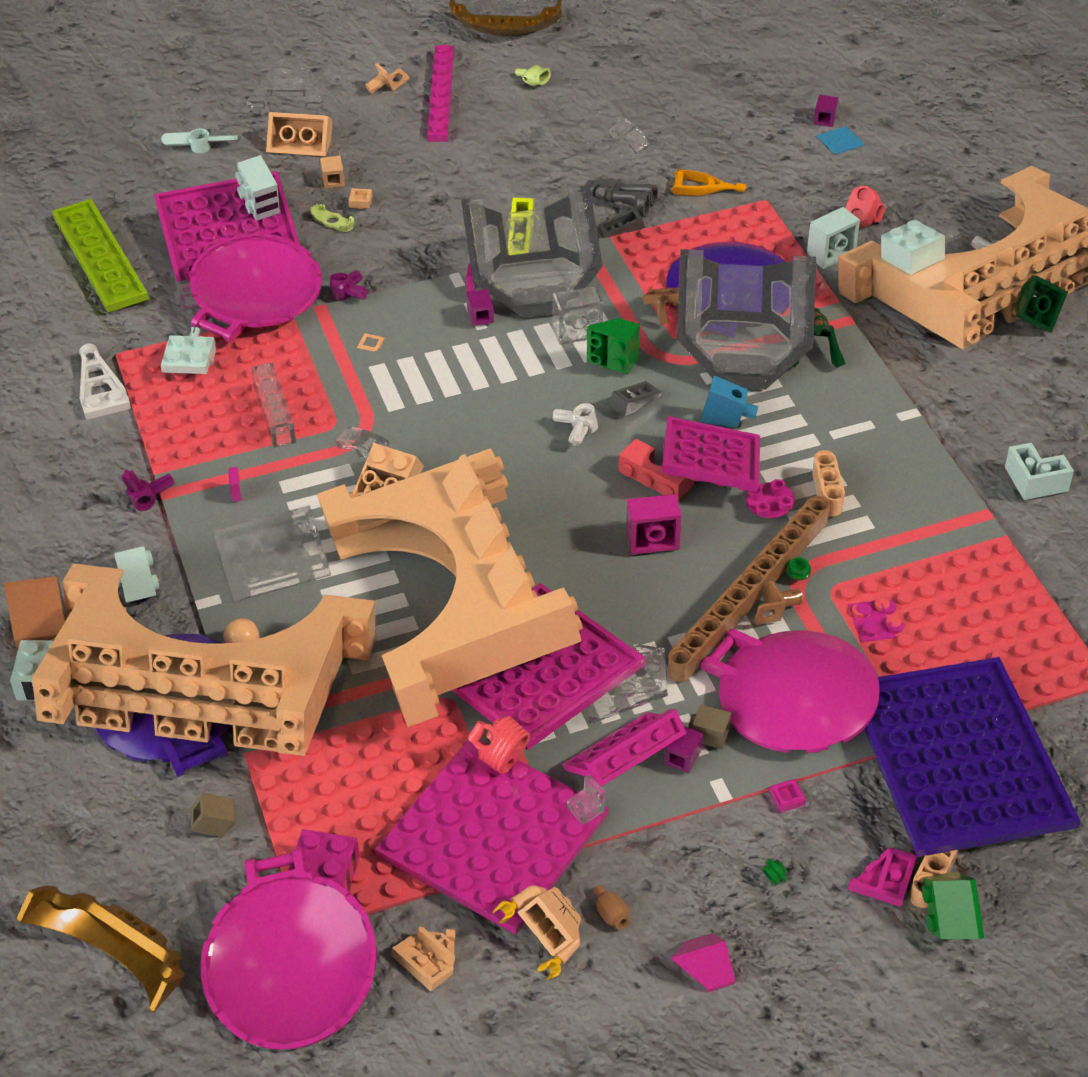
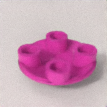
[746,479,795,518]

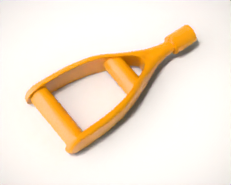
[671,169,746,196]

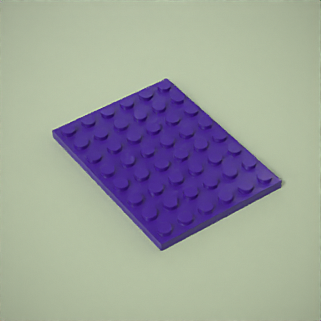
[864,657,1081,857]

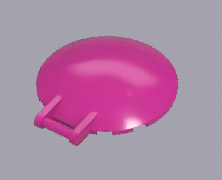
[189,234,322,343]
[700,628,880,753]
[201,847,377,1050]

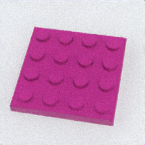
[661,416,760,492]

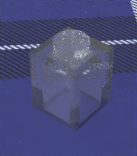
[173,279,201,312]

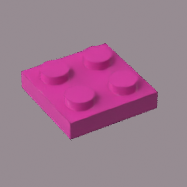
[848,600,904,643]

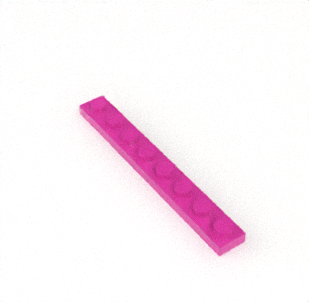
[428,44,454,142]

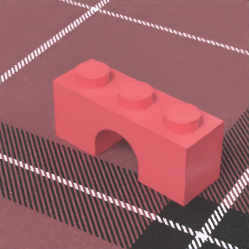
[619,439,694,501]

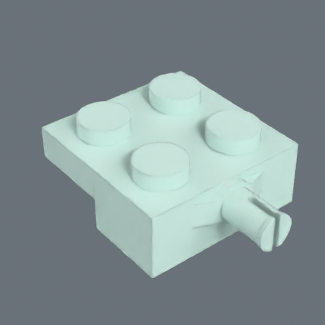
[161,327,216,374]

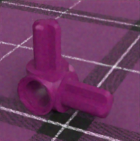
[330,270,369,301]
[121,470,175,511]

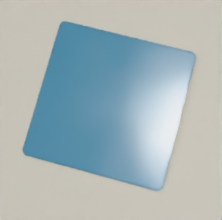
[816,126,865,155]

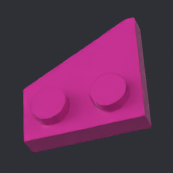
[848,847,917,907]

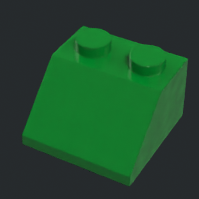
[921,871,984,939]

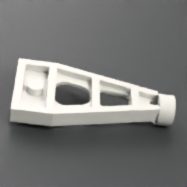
[79,344,131,420]

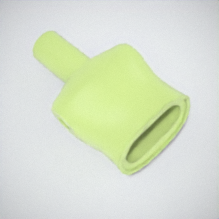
[515,65,551,86]

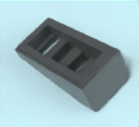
[598,208,645,238]
[610,381,661,417]

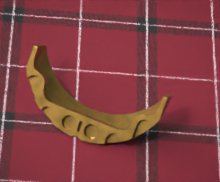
[449,0,562,36]
[16,885,184,1013]

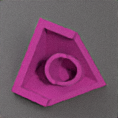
[671,933,735,992]

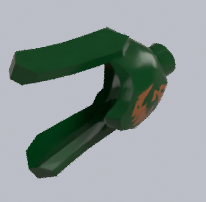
[791,308,846,368]

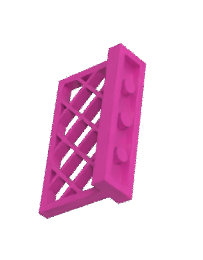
[562,709,687,787]

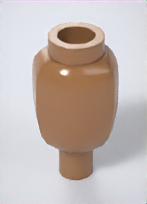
[593,885,631,930]

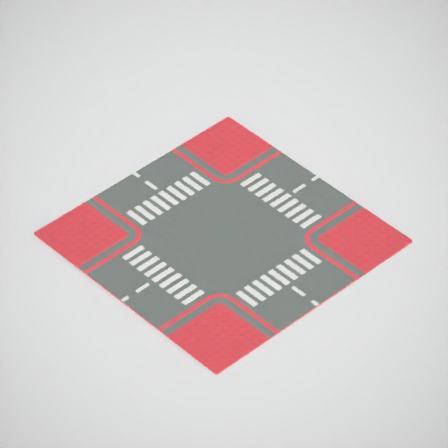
[116,200,1088,915]

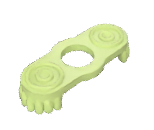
[310,204,354,232]

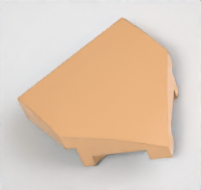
[391,927,455,991]

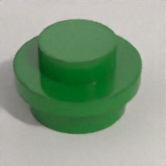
[786,557,811,580]
[761,858,788,886]

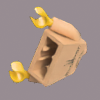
[492,885,581,980]

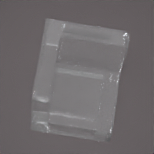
[566,774,606,825]

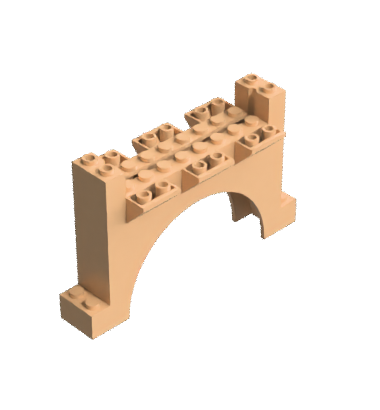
[838,166,1088,349]
[317,448,583,727]
[32,563,375,756]

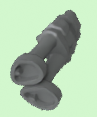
[583,178,658,217]

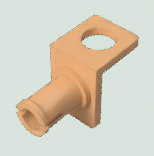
[365,63,410,94]

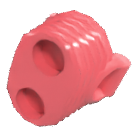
[846,186,886,228]
[468,716,530,774]

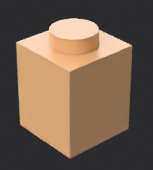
[320,156,345,189]

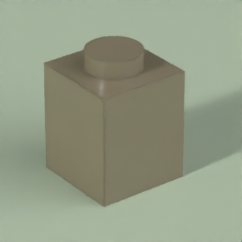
[688,704,731,749]
[191,793,236,837]

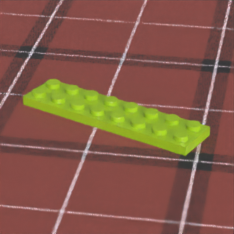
[52,199,149,313]

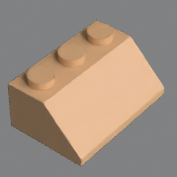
[266,112,333,157]

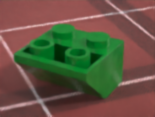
[587,318,640,375]

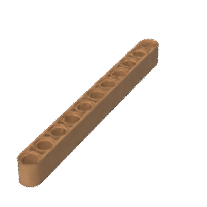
[668,496,830,682]

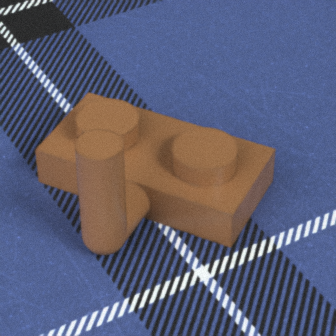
[643,287,679,325]

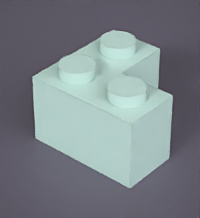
[1005,443,1074,500]
[114,546,160,602]

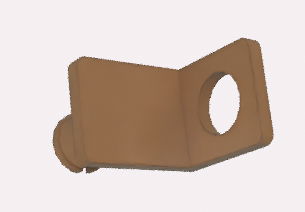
[754,580,803,625]

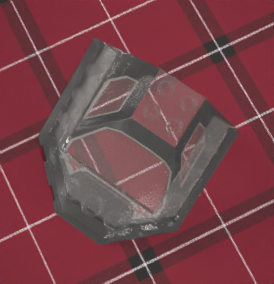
[461,185,603,318]
[677,249,816,390]

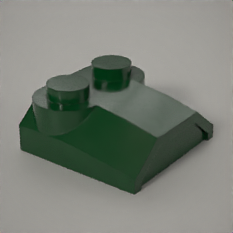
[1015,275,1068,333]

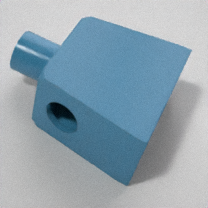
[700,376,758,428]

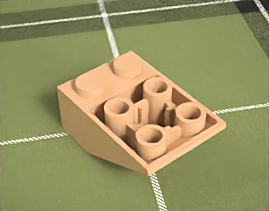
[353,443,424,497]

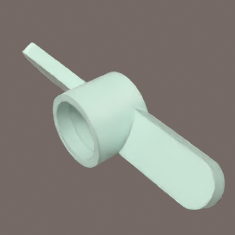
[161,128,238,153]

